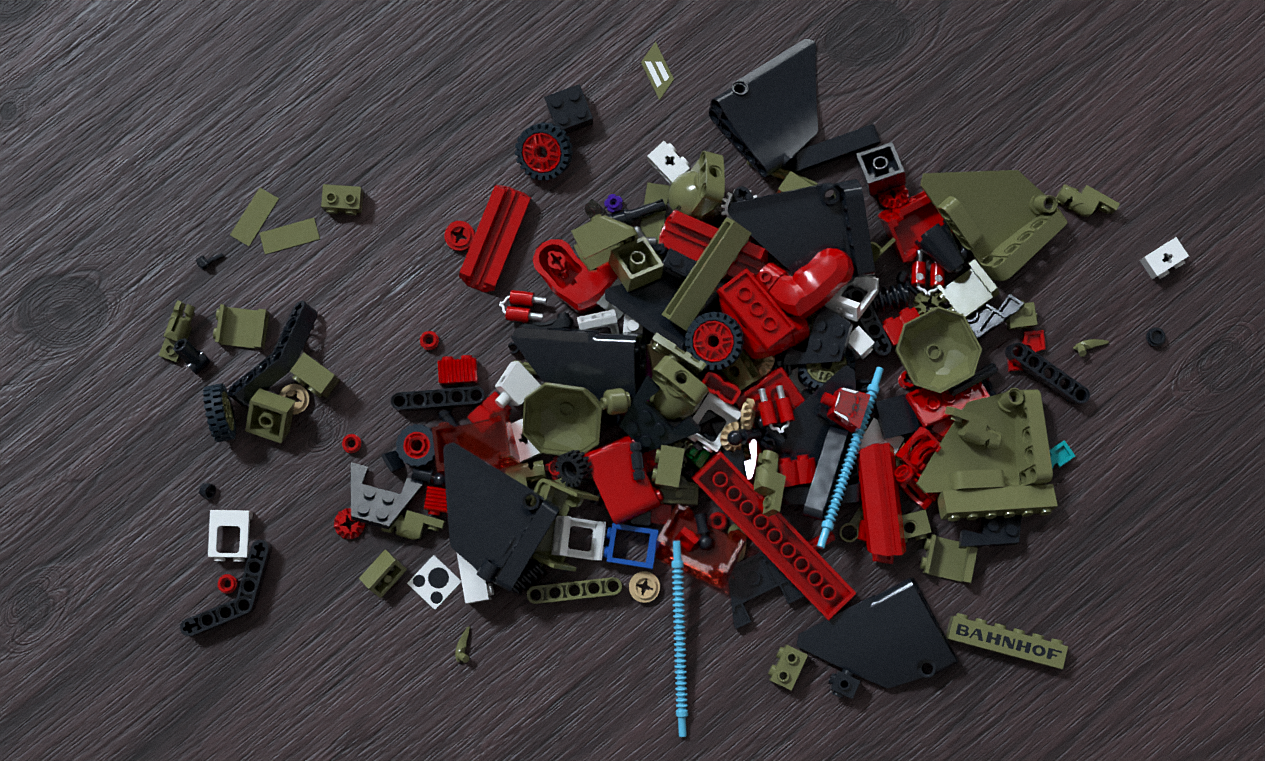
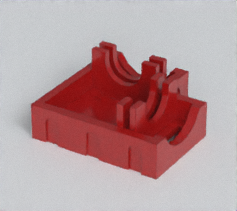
[735,365,805,428]
[895,427,942,510]

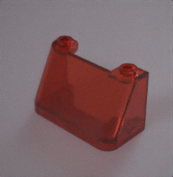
[432,409,521,476]
[655,504,747,588]

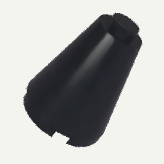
[914,220,965,274]

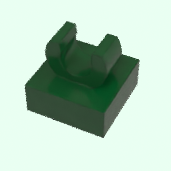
[684,447,710,469]

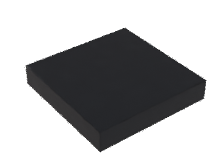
[873,394,920,440]

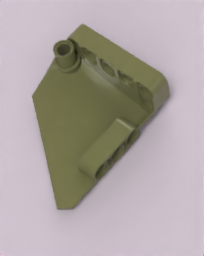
[920,170,1067,281]
[916,388,1053,493]

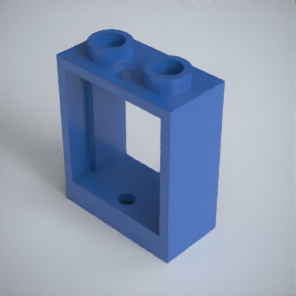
[603,523,659,569]

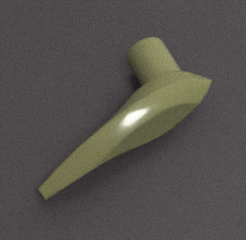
[1073,339,1109,357]
[455,627,470,663]

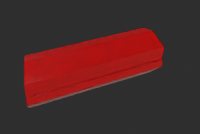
[459,185,531,292]
[659,210,768,278]
[856,443,906,556]

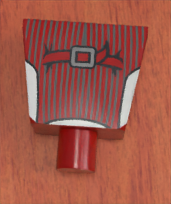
[820,388,870,433]

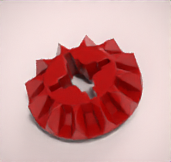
[878,185,909,209]
[444,221,475,251]
[334,508,365,539]

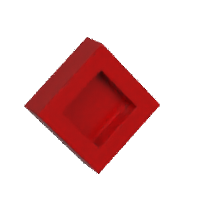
[651,505,672,525]
[675,527,699,552]

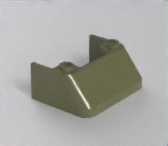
[571,214,638,271]
[530,478,599,572]

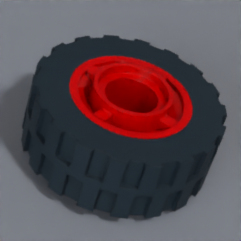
[396,424,440,467]

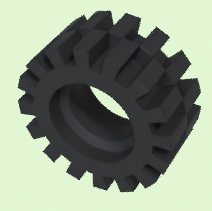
[555,450,593,488]

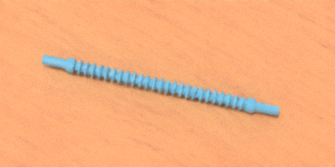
[817,367,884,549]
[671,541,688,737]

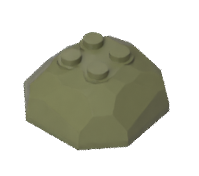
[895,306,982,393]
[522,382,602,456]

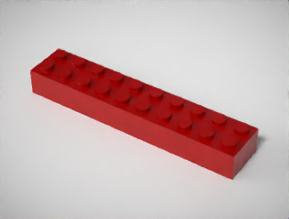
[691,451,856,620]

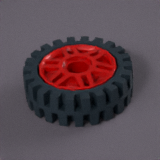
[515,122,573,180]
[685,312,744,370]

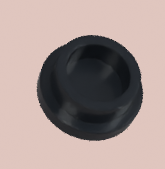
[1146,327,1166,347]

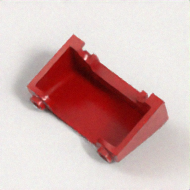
[878,191,956,263]
[584,435,664,525]

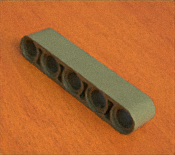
[527,577,622,604]

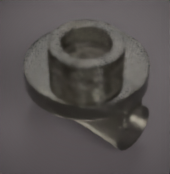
[585,199,606,218]

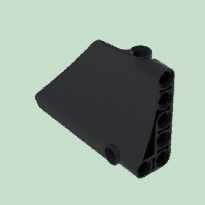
[709,39,818,178]
[728,179,875,284]
[605,272,730,374]
[768,365,861,505]
[443,442,561,593]

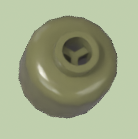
[600,388,631,415]

